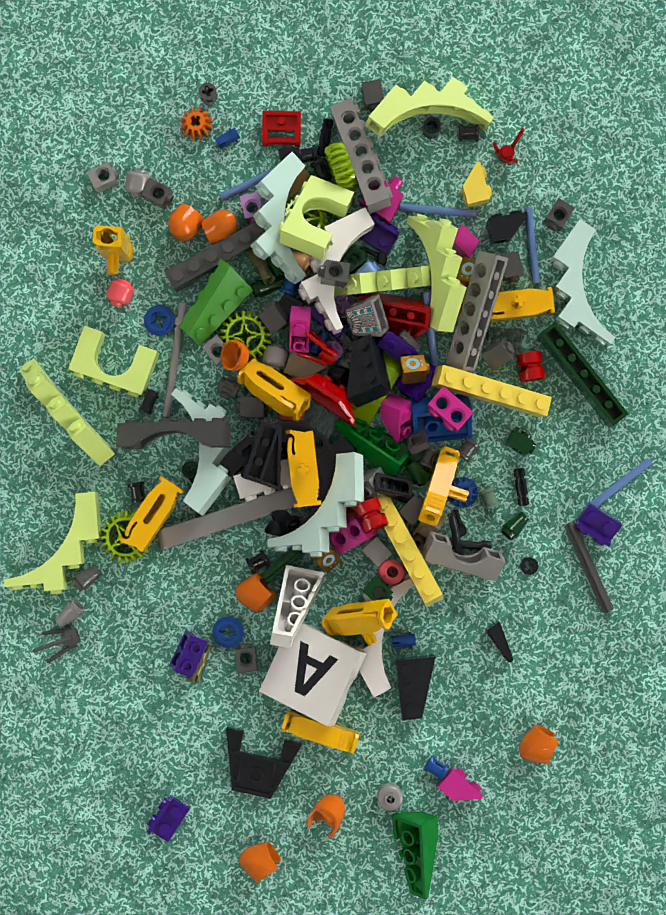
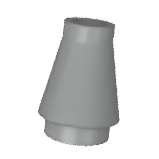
[55,599,84,627]

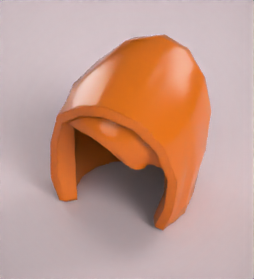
[167,204,204,243]
[201,210,237,245]
[235,572,277,613]
[519,725,559,764]
[307,794,345,839]
[238,842,281,883]

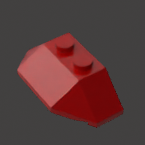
[357,293,431,339]
[289,373,357,428]

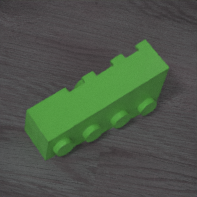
[179,258,253,346]

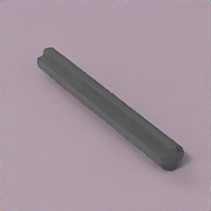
[564,522,614,613]

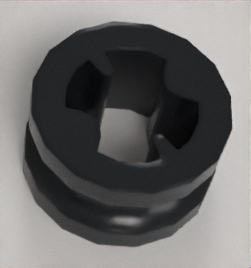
[520,557,539,575]

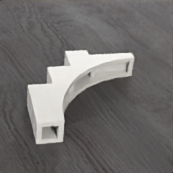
[299,207,374,335]
[356,574,414,697]

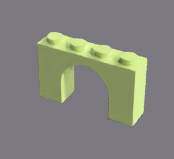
[278,175,354,260]
[68,326,160,398]

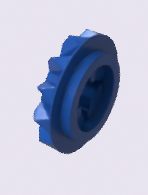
[144,305,175,336]
[448,477,478,508]
[212,616,244,648]

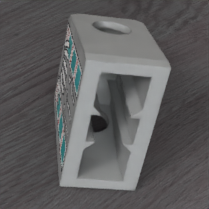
[340,294,389,336]

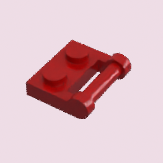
[262,111,301,147]

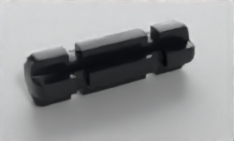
[317,118,333,157]
[514,468,529,506]

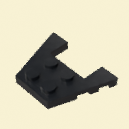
[226,727,302,799]

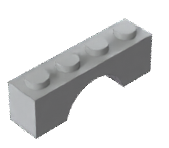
[421,531,505,581]

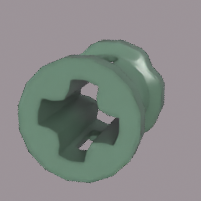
[478,486,501,511]

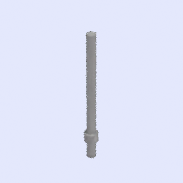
[162,302,187,418]

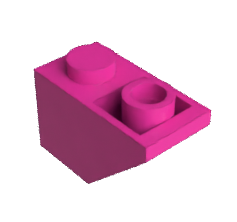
[452,224,480,258]
[289,306,311,353]
[380,394,412,443]
[437,767,483,801]

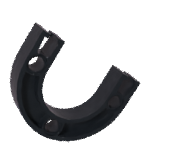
[237,421,336,524]

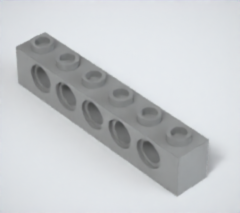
[330,98,393,214]
[445,250,509,372]

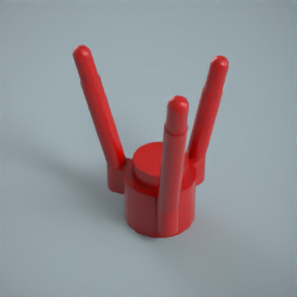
[492,128,525,166]
[297,328,339,366]

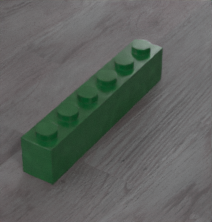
[537,321,628,428]

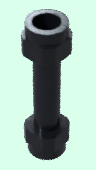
[449,538,492,550]

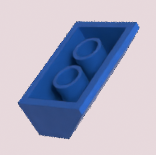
[410,394,472,443]

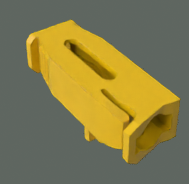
[93,225,133,275]
[490,287,555,322]
[238,358,311,422]
[285,430,321,508]
[418,446,469,526]
[118,476,185,552]
[322,599,398,646]
[281,709,359,754]

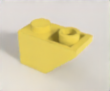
[461,162,492,209]

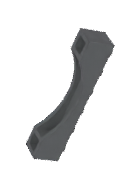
[165,222,266,293]
[116,418,231,449]

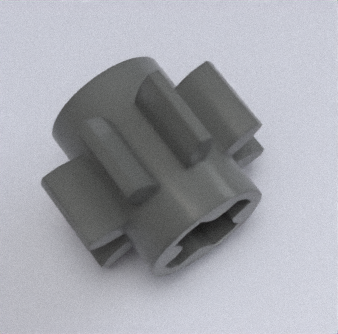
[217,375,241,400]

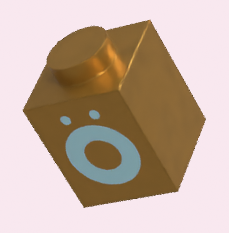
[456,256,475,289]
[399,355,430,384]
[312,546,342,573]

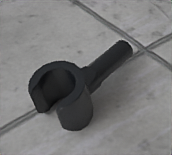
[363,247,387,266]
[454,509,467,538]

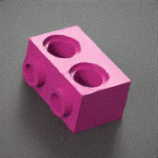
[427,386,474,432]
[329,514,377,555]

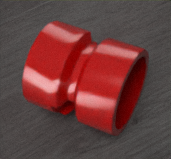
[516,351,546,382]
[354,497,389,534]

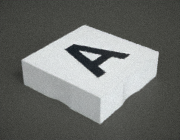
[259,622,367,726]

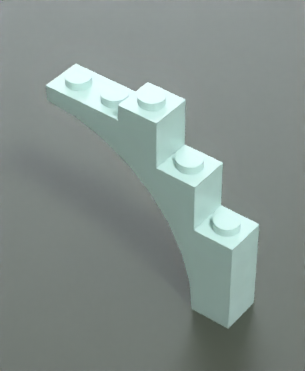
[250,152,306,284]
[551,219,616,346]
[171,388,231,516]
[268,452,364,557]

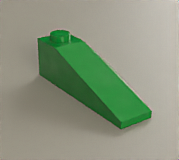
[334,417,412,477]
[392,811,438,900]

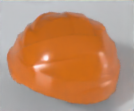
[221,339,249,371]

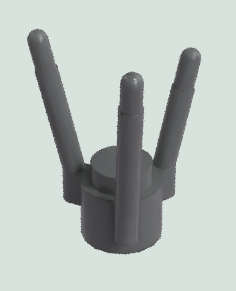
[32,626,81,663]

